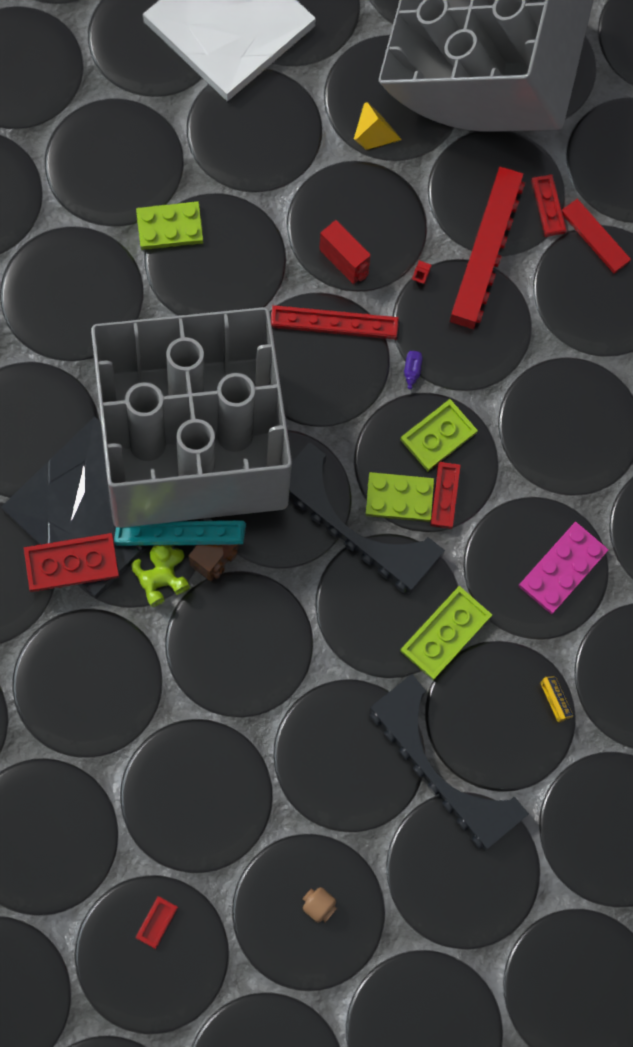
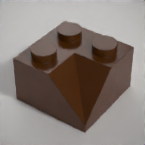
[189,544,239,582]

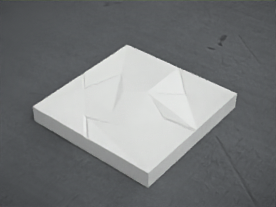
[143,0,316,101]

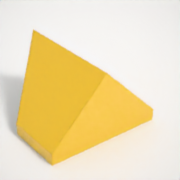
[354,103,402,150]

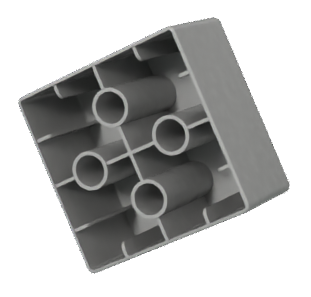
[91,307,292,528]

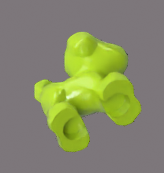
[131,545,190,607]

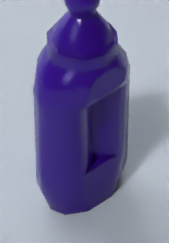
[404,351,423,390]

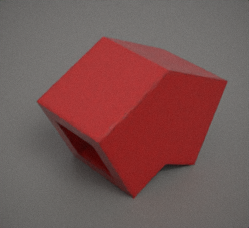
[412,260,431,284]

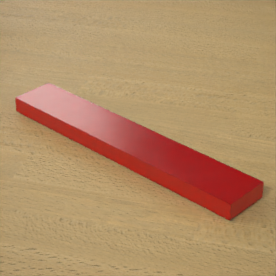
[271,305,399,339]

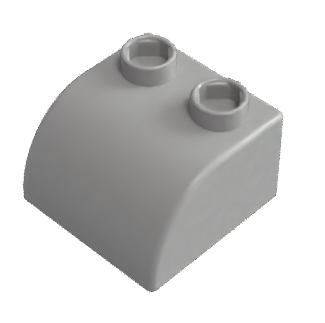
[379,0,593,131]

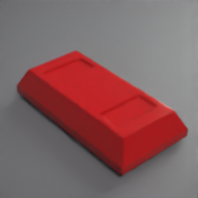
[135,896,178,949]

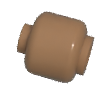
[303,887,337,922]

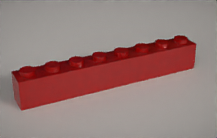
[450,167,525,329]

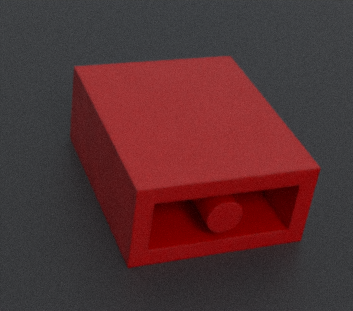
[319,220,371,285]

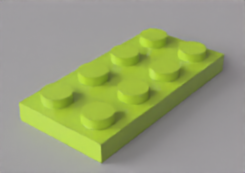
[400,586,492,680]

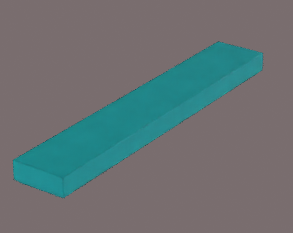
[114,521,246,546]

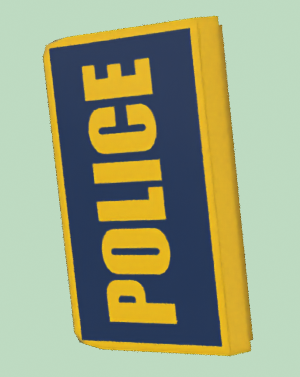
[540,676,573,723]

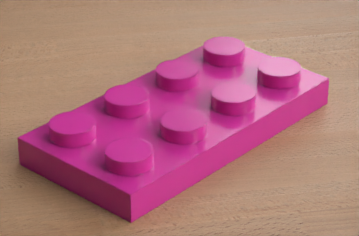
[519,521,609,615]

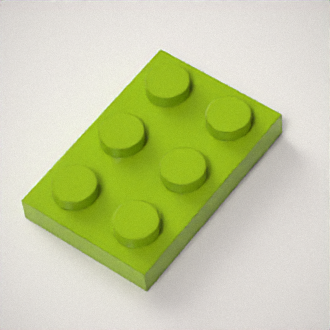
[136,202,203,250]
[400,399,478,472]
[365,472,434,522]

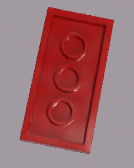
[24,533,119,592]

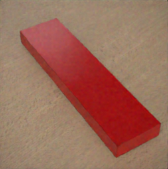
[561,198,631,274]

